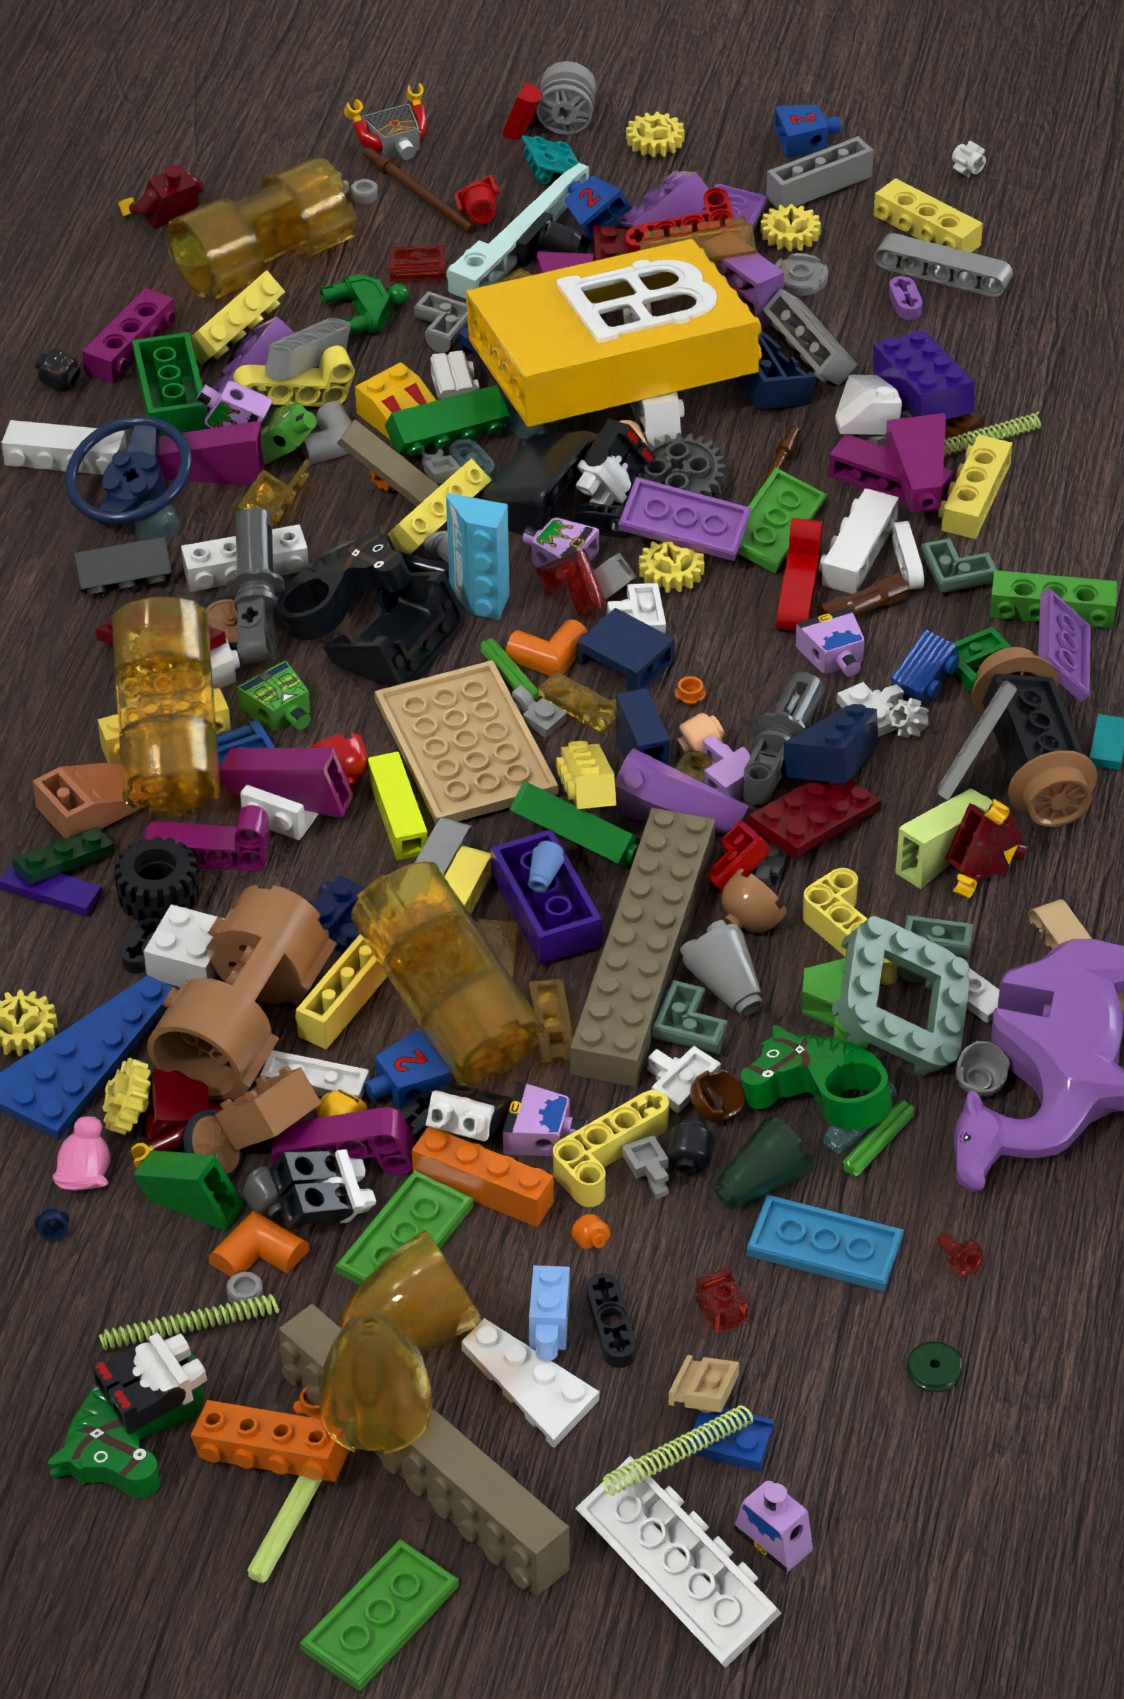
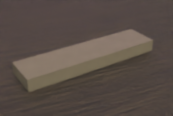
[337,419,440,507]

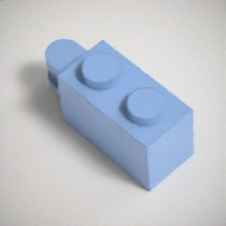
[529,1265,570,1361]

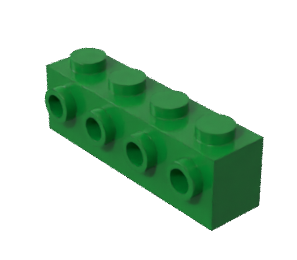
[385,385,510,456]

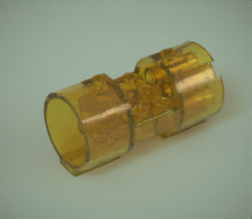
[167,157,358,299]
[112,597,221,817]
[351,861,545,1086]

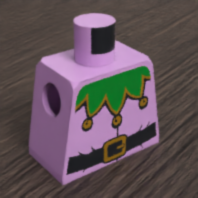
[197,381,273,428]
[523,518,599,585]

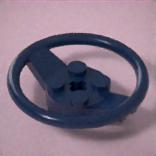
[65,416,192,526]

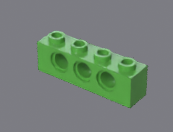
[990,570,1117,629]

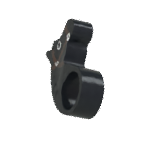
[277,523,412,640]

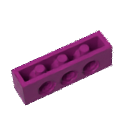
[82,288,177,384]

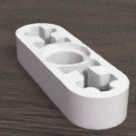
[891,521,924,590]

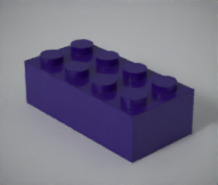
[873,331,975,419]
[491,829,602,965]

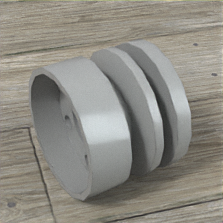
[537,61,596,135]

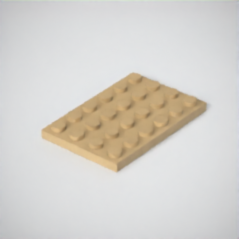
[375,660,558,824]

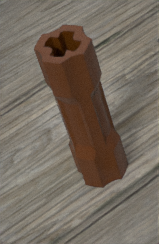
[817,573,908,616]

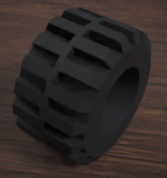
[114,837,200,921]

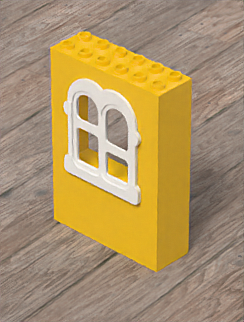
[466,239,762,427]

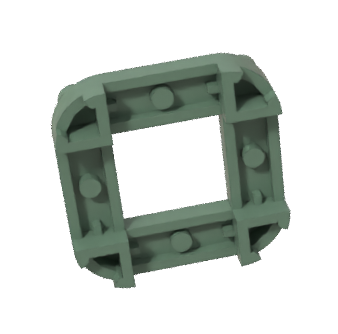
[832,916,969,1076]

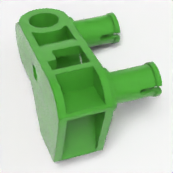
[801,949,868,1049]

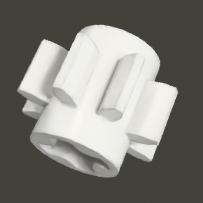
[952,141,986,177]
[890,698,929,738]

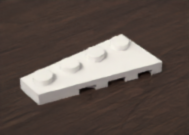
[461,1318,599,1448]

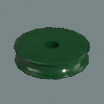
[907,1341,962,1393]

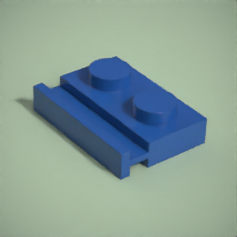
[689,1407,774,1471]

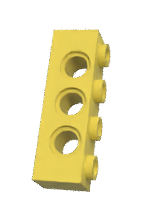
[874,178,983,252]
[938,435,1012,539]
[387,458,491,554]

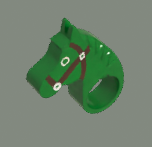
[741,1025,892,1130]
[48,1353,205,1499]

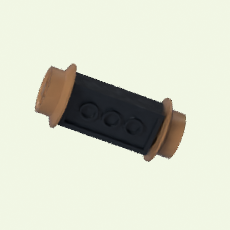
[972,647,1097,827]

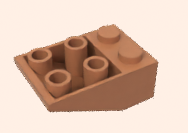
[32,762,153,839]

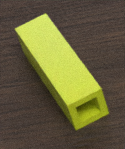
[367,752,428,860]

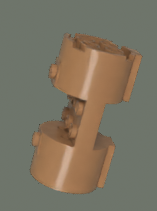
[147,885,337,1100]

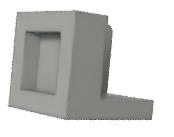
[585,553,637,601]

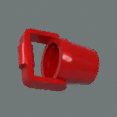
[454,175,500,224]

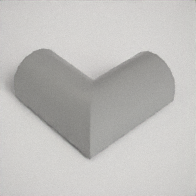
[414,291,468,353]
[299,401,352,465]

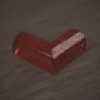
[535,549,607,617]

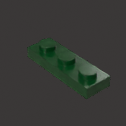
[12,827,114,885]

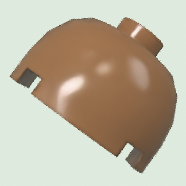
[721,869,787,934]

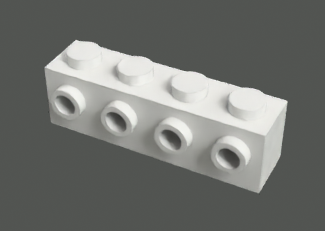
[181,524,309,592]

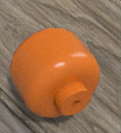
[571,1214,611,1249]

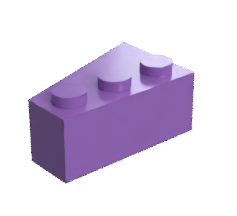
[703,233,784,328]

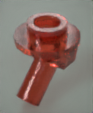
[935,1232,983,1276]

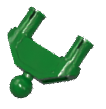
[319,274,409,335]

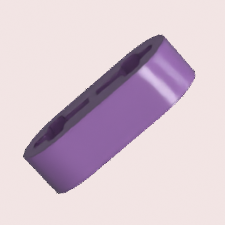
[889,276,923,320]

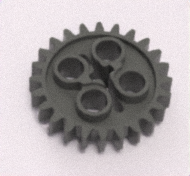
[633,433,727,497]

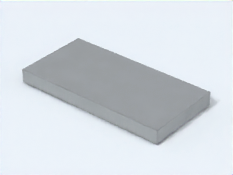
[937,680,1017,800]

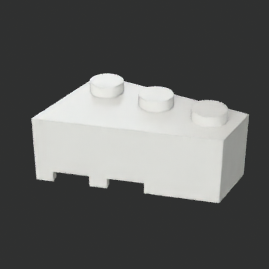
[630,392,684,447]

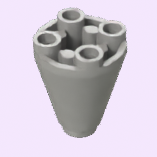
[680,920,763,1017]

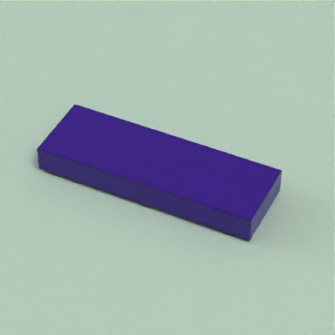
[0,861,103,916]

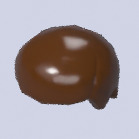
[689,1069,745,1122]

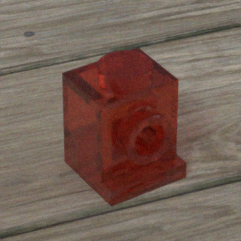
[696,1267,748,1332]

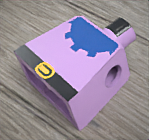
[795,607,865,677]
[503,1082,587,1156]
[734,1481,813,1573]

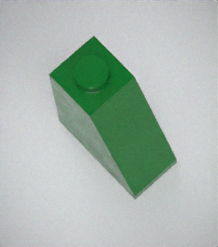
[133,1150,245,1231]

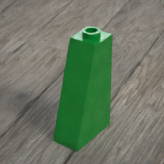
[509,781,641,869]

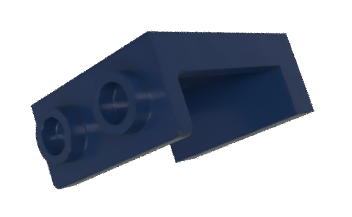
[576,608,675,691]

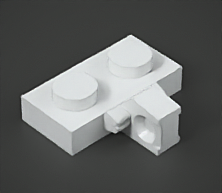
[607,583,666,633]
[837,682,904,737]
[647,1046,721,1113]

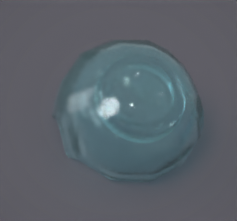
[134,499,179,541]

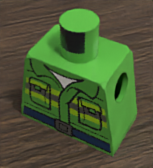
[261,402,317,465]
[237,661,311,732]

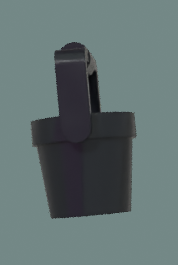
[537,220,593,254]

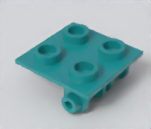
[522,135,579,184]

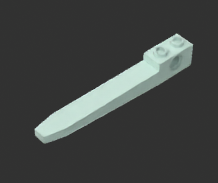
[446,163,589,299]

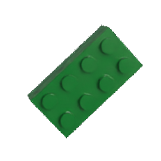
[132,332,209,437]

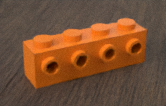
[412,1126,554,1227]
[191,1400,351,1482]

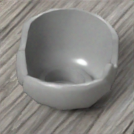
[956,1041,1010,1097]

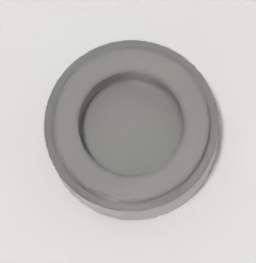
[351,179,378,204]
[226,1272,263,1307]

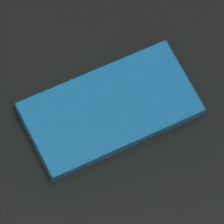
[746,1195,904,1292]

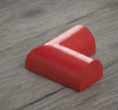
[502,82,542,140]
[705,820,770,892]

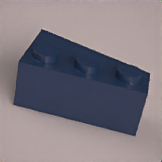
[737,330,817,410]
[784,704,879,784]

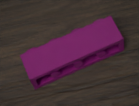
[828,434,953,514]

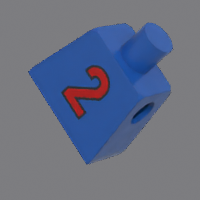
[774,105,841,159]
[564,176,632,239]
[364,1029,451,1109]

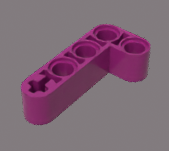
[143,805,270,871]
[270,1107,415,1176]

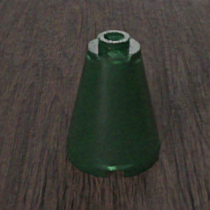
[715,1115,815,1208]

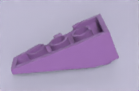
[207,317,294,408]

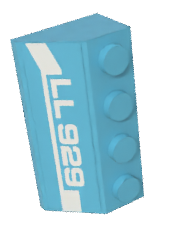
[446,493,510,620]

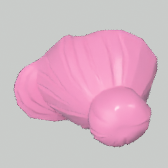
[53,1116,111,1191]

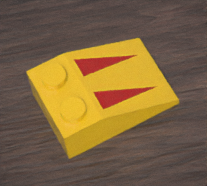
[355,362,437,439]

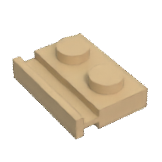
[669,1355,739,1413]

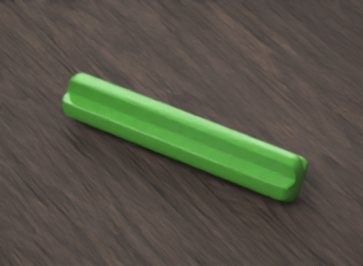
[481,638,539,702]
[843,1100,914,1177]

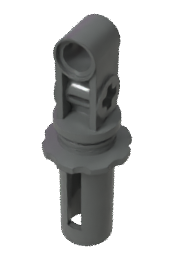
[226,508,284,666]
[743,672,824,805]

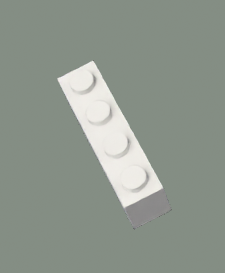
[2,420,127,475]
[818,488,899,594]

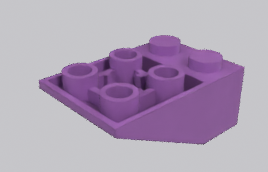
[618,170,708,227]

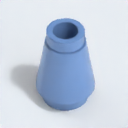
[528,841,564,892]

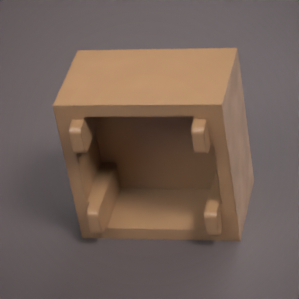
[215,1066,321,1150]

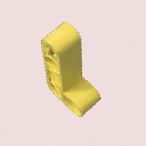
[233,345,355,407]
[416,846,492,951]
[802,868,899,985]
[553,1090,669,1207]

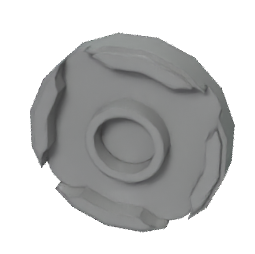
[775,253,828,296]

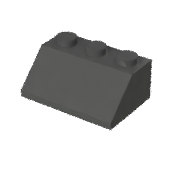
[71,537,172,595]

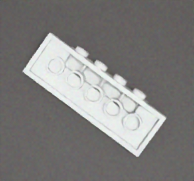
[576,1456,781,1668]

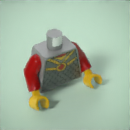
[344,83,428,160]

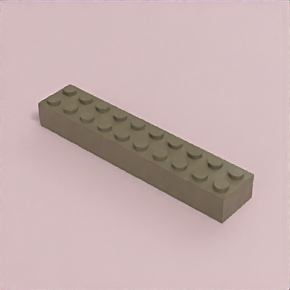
[570,808,715,1088]
[279,1304,570,1597]

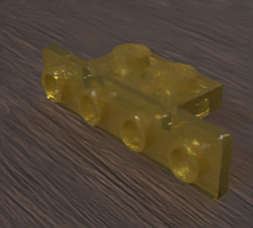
[233,459,311,525]

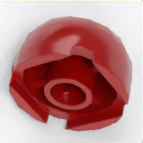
[310,733,368,790]

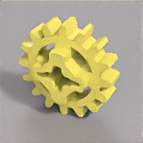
[626,112,685,157]
[760,204,821,252]
[639,542,705,593]
[0,990,58,1056]
[103,1058,151,1135]

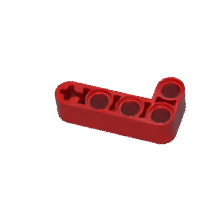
[625,187,736,253]
[776,518,823,631]

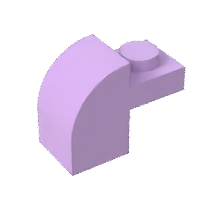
[702,735,750,801]

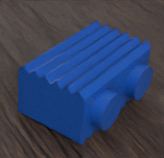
[890,629,959,706]

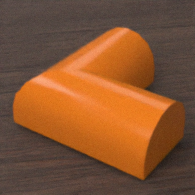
[506,619,588,680]
[208,1210,310,1277]

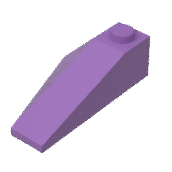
[607,748,749,834]

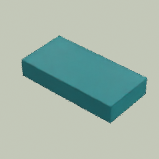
[1090,714,1124,770]

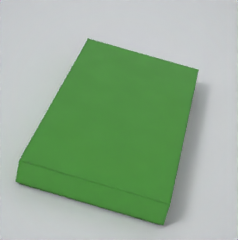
[737,467,827,574]
[336,1170,474,1303]
[300,1539,459,1692]

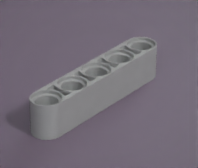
[874,233,1013,297]
[265,318,351,380]
[382,818,474,945]

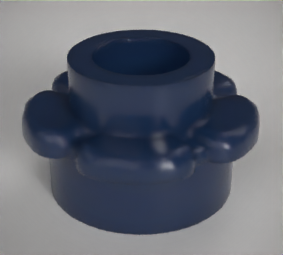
[34,1207,70,1241]

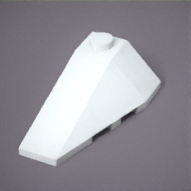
[835,375,902,435]

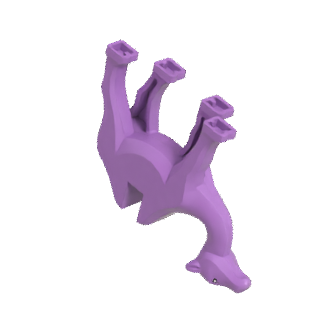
[953,939,1124,1192]

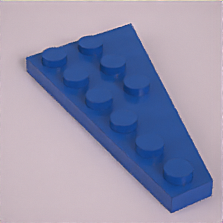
[0,975,175,1139]

